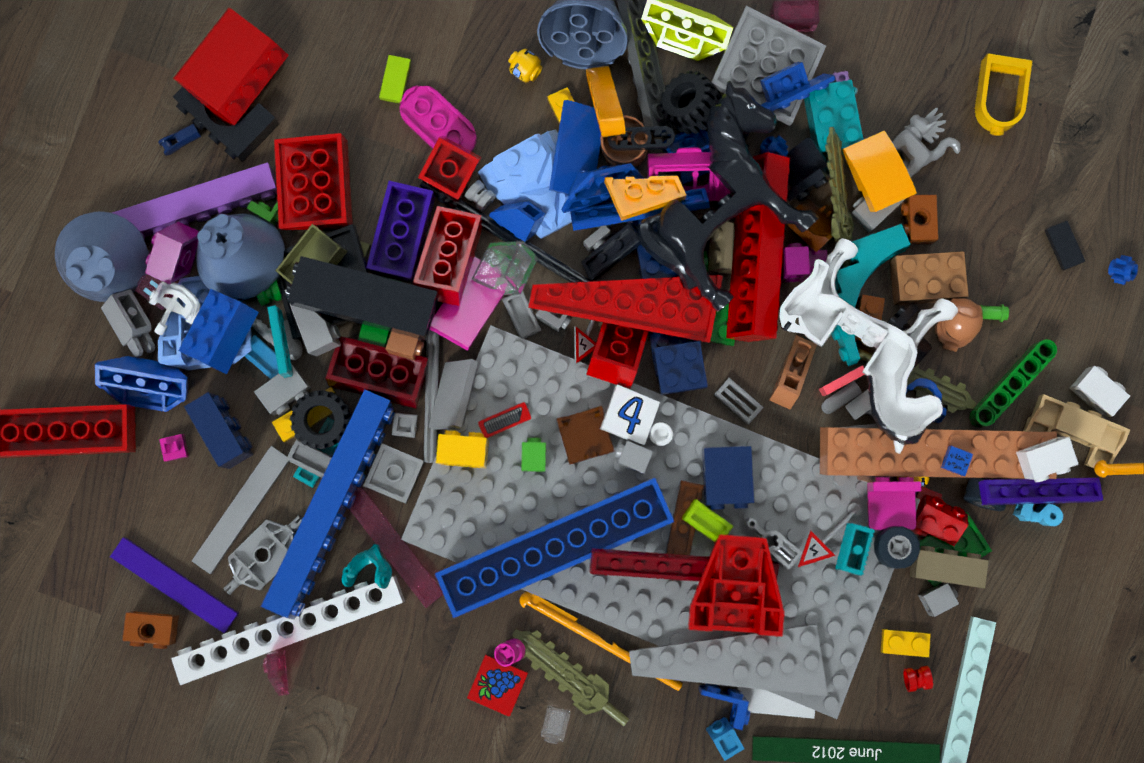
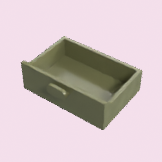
[275,224,347,284]

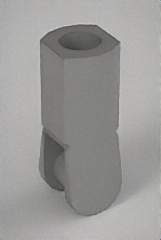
[821,381,862,414]

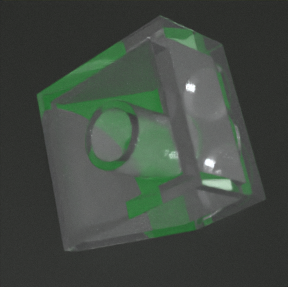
[472,241,538,295]

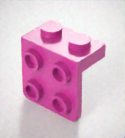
[867,477,921,530]

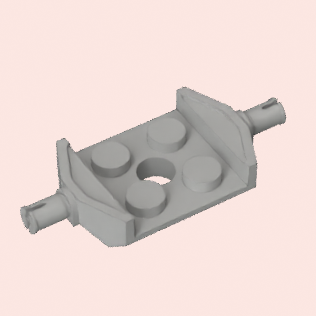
[223,515,302,595]

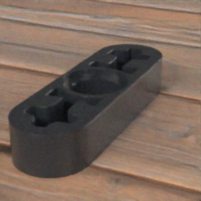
[608,126,675,151]

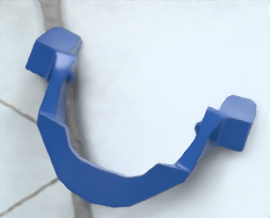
[906,378,947,423]

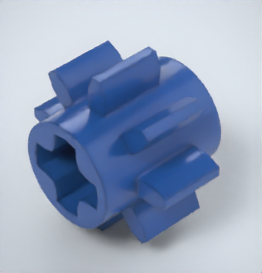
[760,135,788,157]
[1108,255,1138,285]

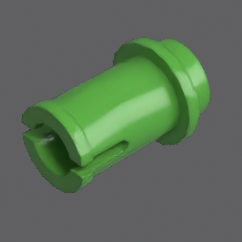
[980,304,1009,322]

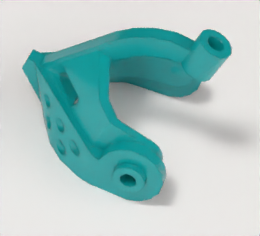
[342,544,392,589]

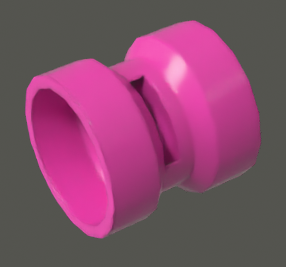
[494,638,525,667]

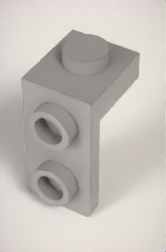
[583,206,610,252]

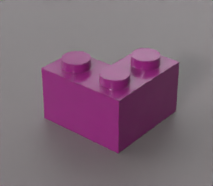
[781,243,827,283]

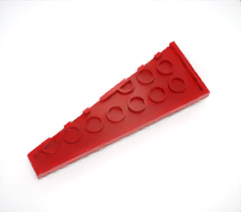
[528,275,723,343]

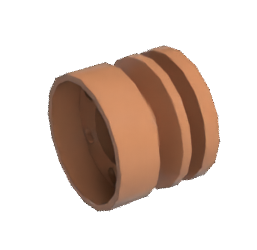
[600,115,648,167]

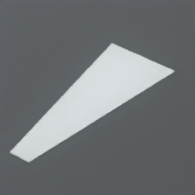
[738,687,815,719]

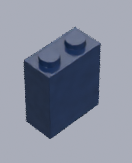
[702,446,754,510]

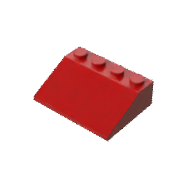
[173,8,289,125]
[274,133,353,230]

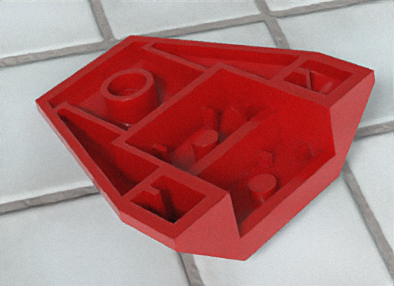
[688,534,784,637]

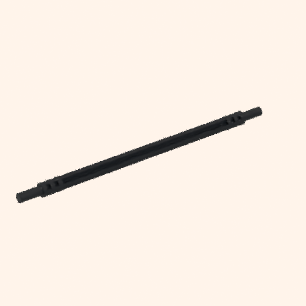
[420,181,593,283]

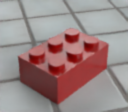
[586,322,648,389]

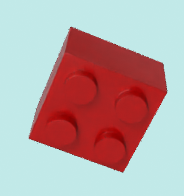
[418,135,482,200]

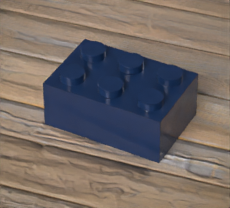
[184,392,253,469]

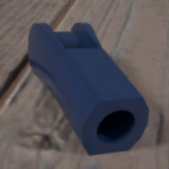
[158,123,202,156]

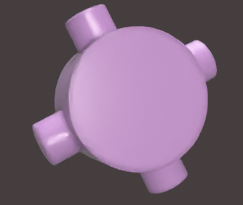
[833,71,849,82]

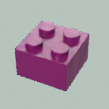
[145,222,199,285]

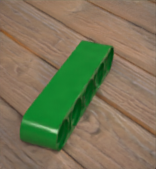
[969,339,1057,428]

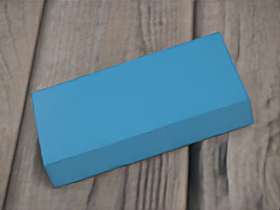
[245,335,279,379]

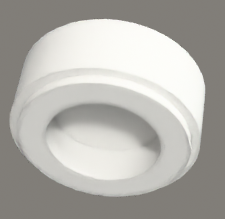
[649,422,673,446]

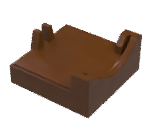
[787,198,833,253]
[557,406,615,465]

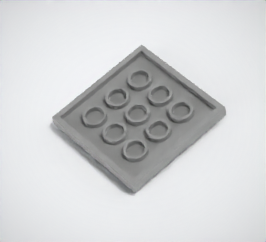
[711,6,826,126]

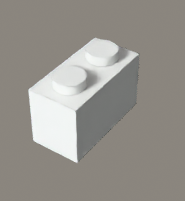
[1069,366,1130,418]
[1016,437,1078,482]

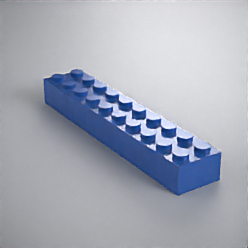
[261,389,395,620]
[435,478,674,618]

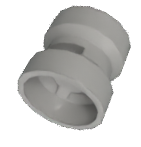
[465,180,496,212]

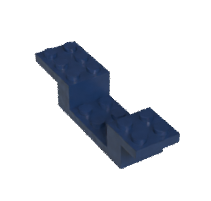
[632,219,708,395]

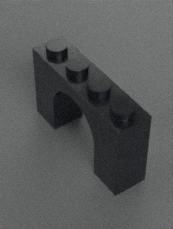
[173,87,279,162]

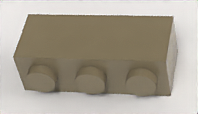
[910,546,989,588]

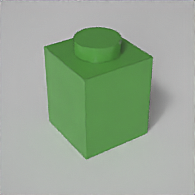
[521,438,546,472]

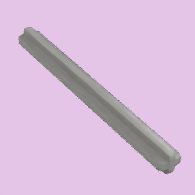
[424,330,439,463]

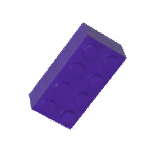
[366,181,435,283]

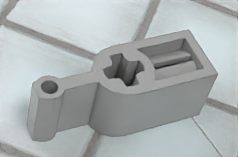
[744,518,803,569]

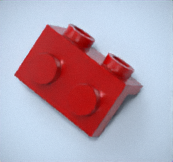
[916,494,969,546]

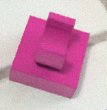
[159,434,189,462]

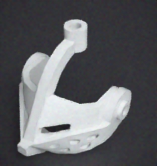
[149,282,200,335]

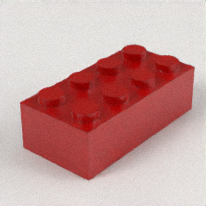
[413,206,482,306]

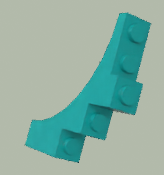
[831,224,910,366]

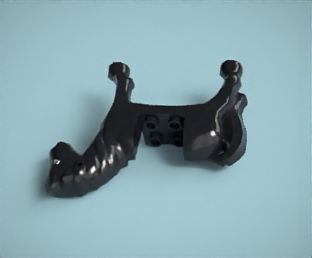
[638,81,819,312]

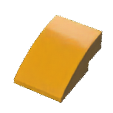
[842,131,917,212]

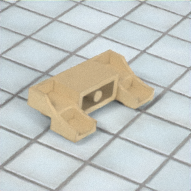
[1023,394,1130,468]

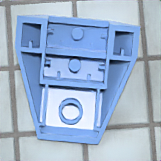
[158,276,252,370]

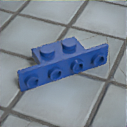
[760,62,836,111]

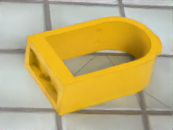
[975,53,1032,136]

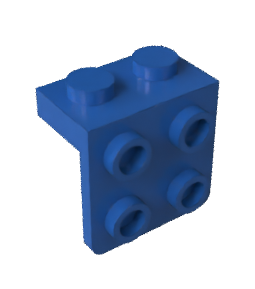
[698,683,750,730]

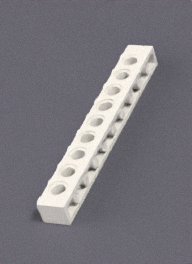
[171,575,405,685]

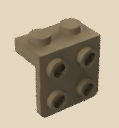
[708,222,735,274]

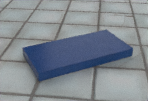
[549,100,601,195]

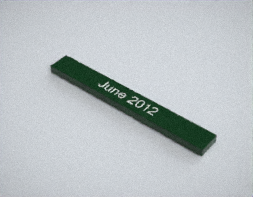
[751,735,940,763]

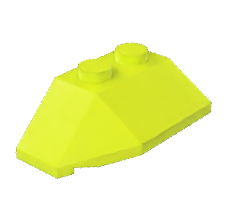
[641,0,734,61]

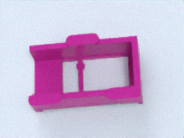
[647,147,730,201]

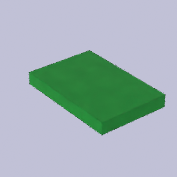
[919,512,992,587]

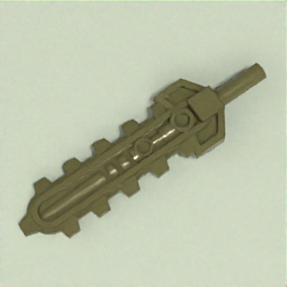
[825,127,854,268]
[857,348,976,413]
[512,629,629,726]

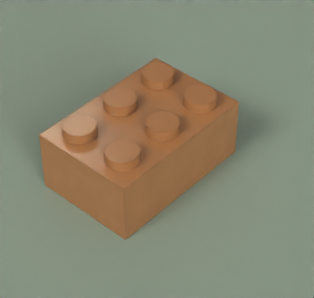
[890,252,969,305]

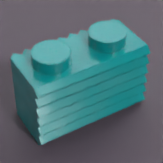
[835,523,875,576]

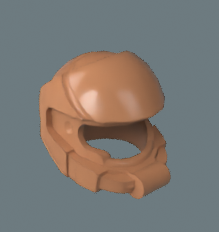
[935,298,983,352]

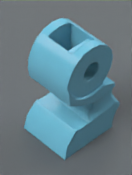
[1013,504,1063,526]

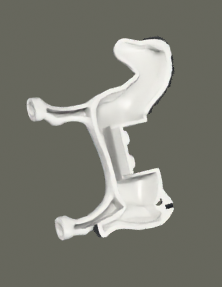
[779,238,958,453]

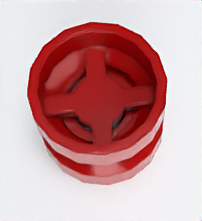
[903,666,933,692]

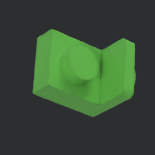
[247,201,279,226]

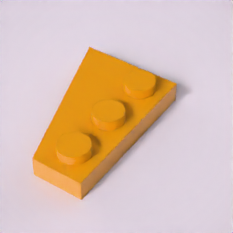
[604,176,687,221]

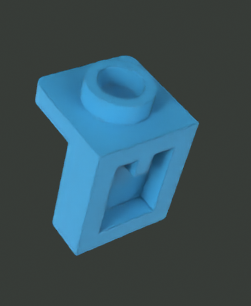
[706,717,744,761]

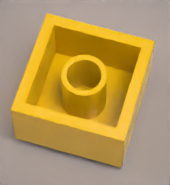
[436,430,489,469]

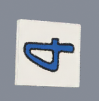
[600,385,660,446]

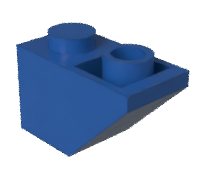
[489,201,546,242]

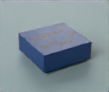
[941,446,973,476]

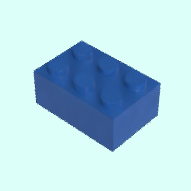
[178,289,259,374]

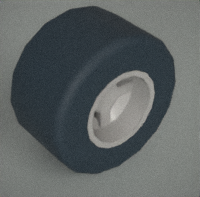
[874,526,920,569]

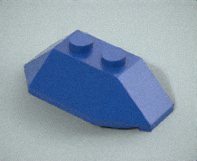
[561,163,645,213]
[95,356,188,412]

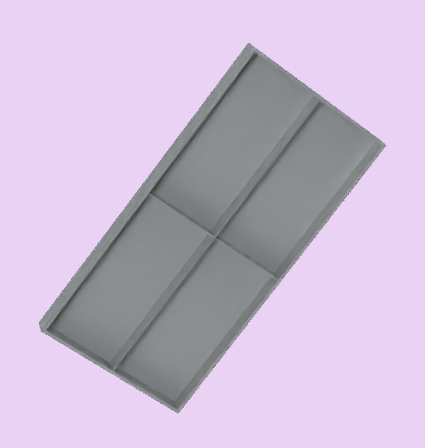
[401,325,920,719]

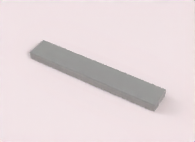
[192,446,289,574]

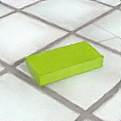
[379,55,411,104]
[682,499,733,542]

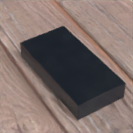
[1044,221,1086,271]

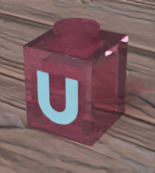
[135,274,173,310]

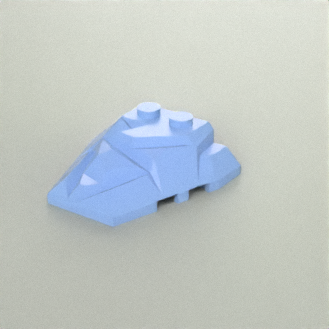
[478,129,572,239]

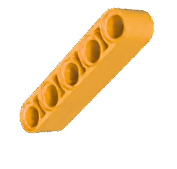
[586,65,625,137]

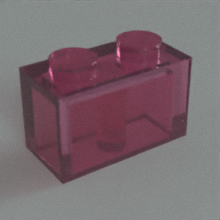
[770,0,820,31]

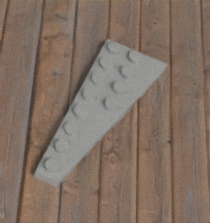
[629,624,828,696]

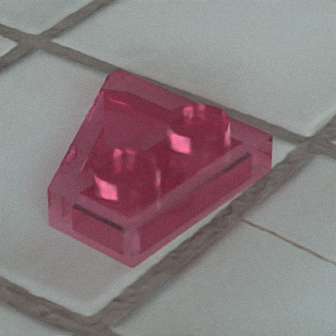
[263,649,289,696]

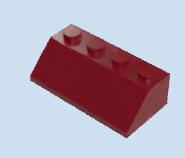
[326,336,428,409]

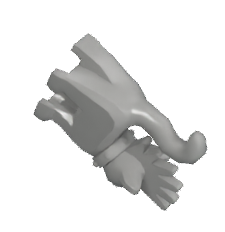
[892,108,961,178]

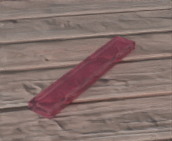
[349,486,444,608]

